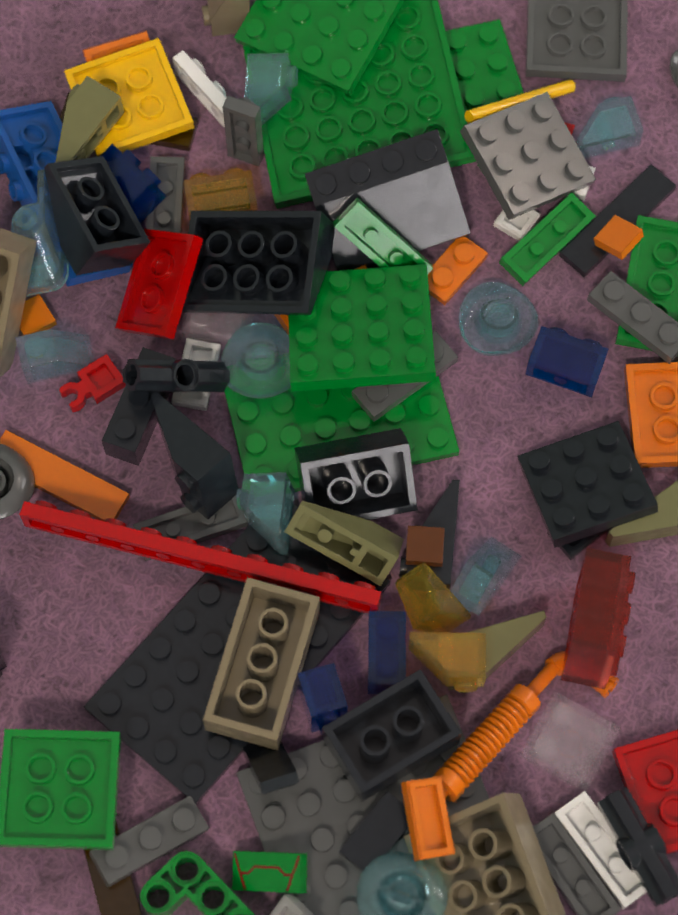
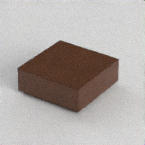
[405,525,445,567]

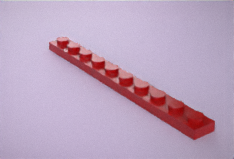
[19,500,381,616]

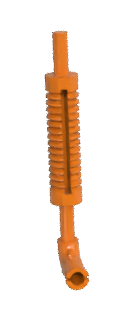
[432,650,619,802]

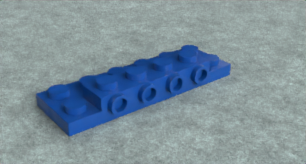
[0,101,133,287]

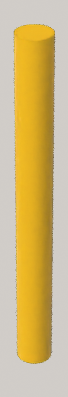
[465,79,576,123]

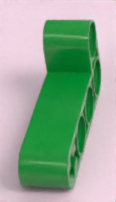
[140,851,254,915]

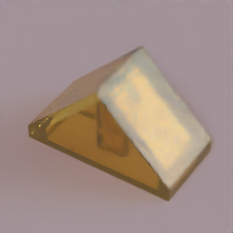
[395,562,471,637]

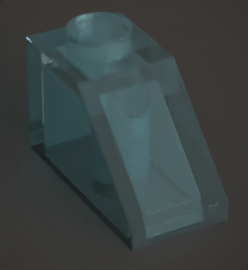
[245,53,298,125]
[576,96,644,158]
[15,329,95,384]
[236,472,295,555]
[448,537,522,616]

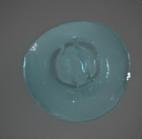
[458,282,539,356]
[221,322,291,399]
[357,852,447,915]

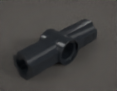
[123,359,230,393]
[597,787,678,908]

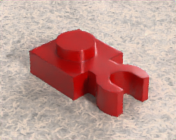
[59,354,126,412]

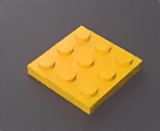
[64,38,194,159]

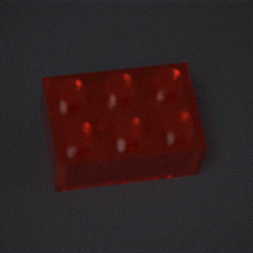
[561,548,636,689]

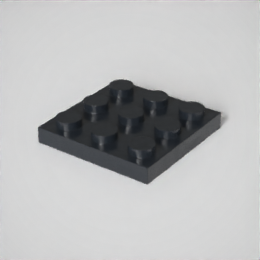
[517,421,658,548]

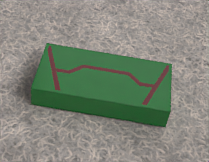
[232,851,307,893]

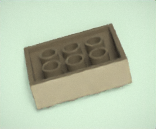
[404,793,566,915]

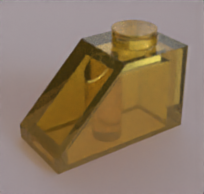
[408,632,486,692]

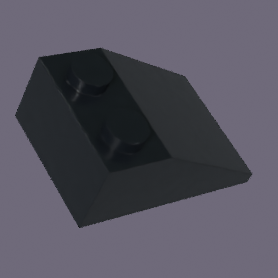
[44,156,150,275]
[151,392,239,519]

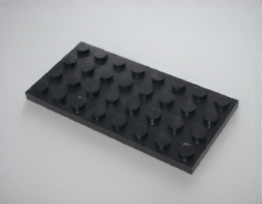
[84,492,390,805]

